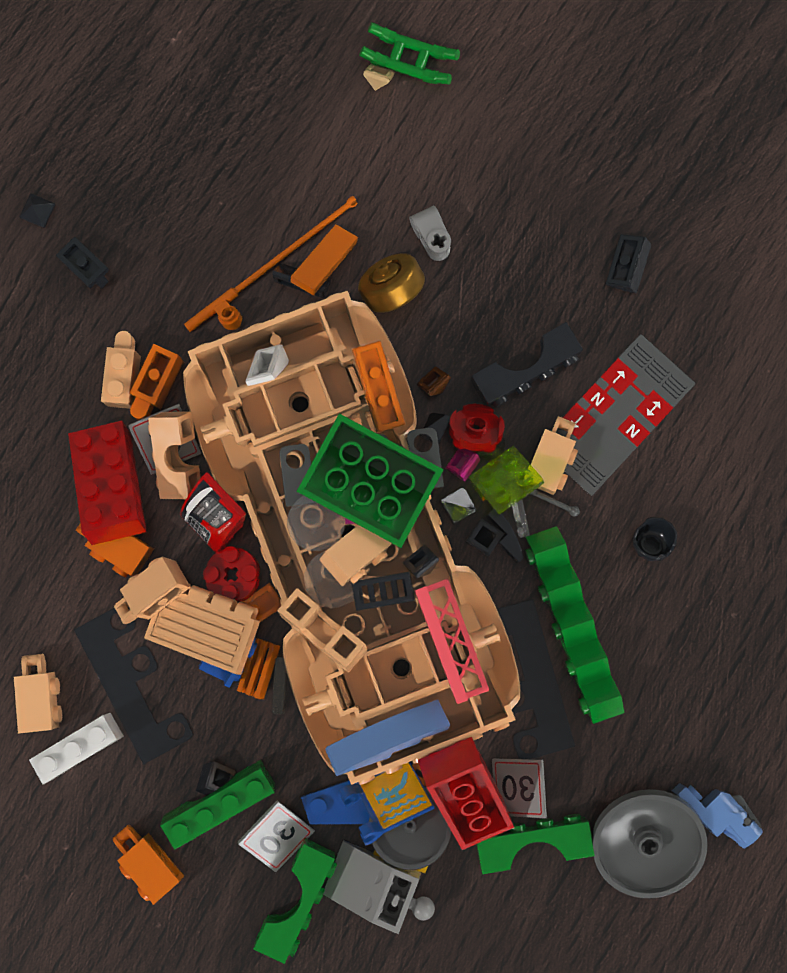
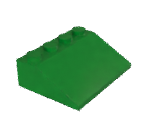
[296,413,444,548]

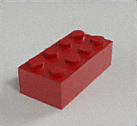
[68,421,146,545]
[418,737,514,850]

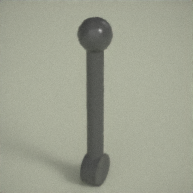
[527,487,580,517]

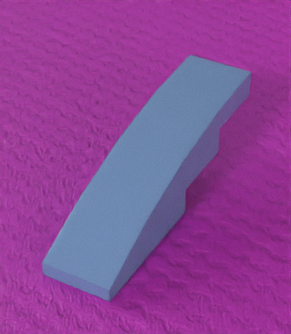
[325,699,450,776]

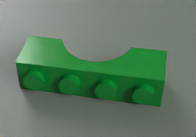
[160,760,275,850]
[476,814,595,874]
[253,838,337,964]

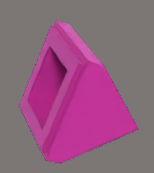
[446,448,480,482]

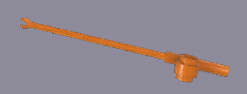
[184,196,358,332]

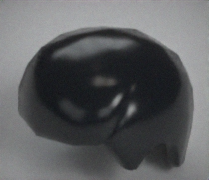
[633,517,677,561]

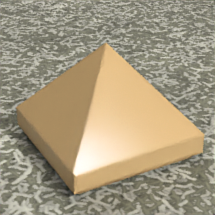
[363,64,395,91]

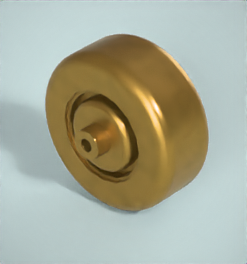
[358,253,425,313]

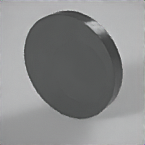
[369,787,451,870]

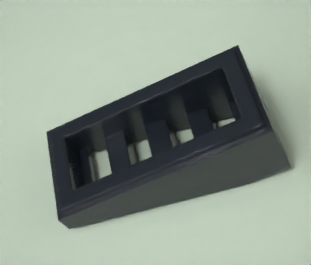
[351,572,415,611]

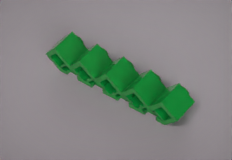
[524,526,625,724]

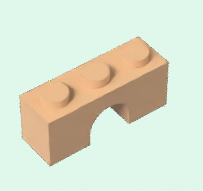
[148,411,201,499]
[277,588,367,673]

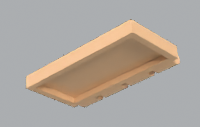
[144,583,260,675]

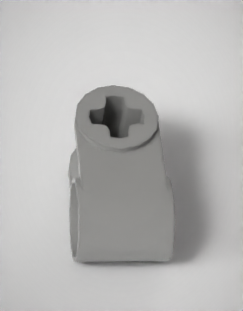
[409,205,451,261]

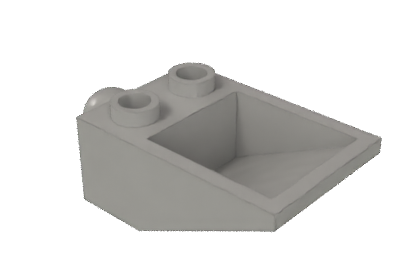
[323,840,435,934]

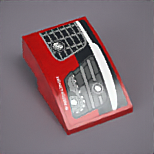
[180,472,246,553]

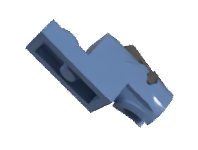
[672,783,763,848]

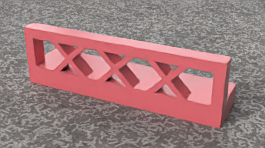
[415,579,489,704]

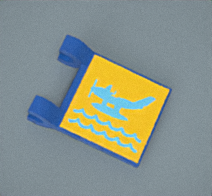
[340,762,434,846]

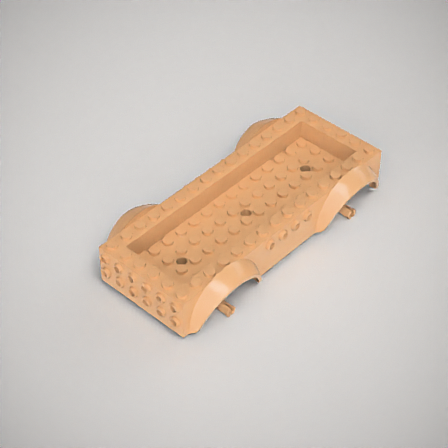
[183,291,520,785]

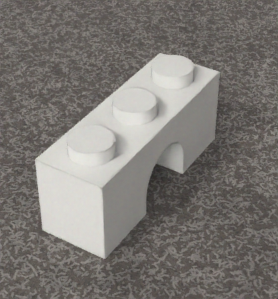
[29,713,124,784]

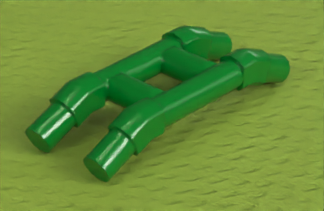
[359,22,460,85]

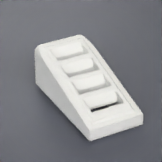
[245,344,289,386]

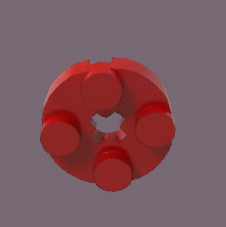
[449,404,504,452]
[203,546,260,602]

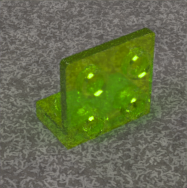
[469,445,544,514]

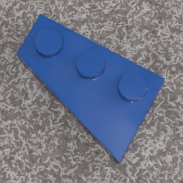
[301,774,378,824]

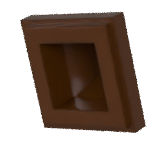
[416,367,451,396]

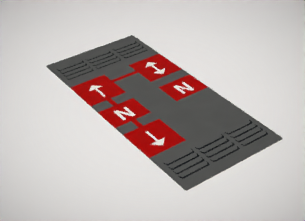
[537,334,695,496]

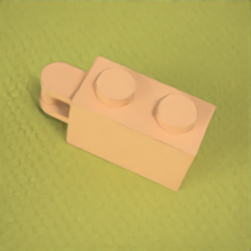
[101,331,141,409]
[524,416,578,495]
[320,525,392,587]
[114,557,191,624]
[14,654,62,733]

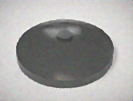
[592,789,707,898]

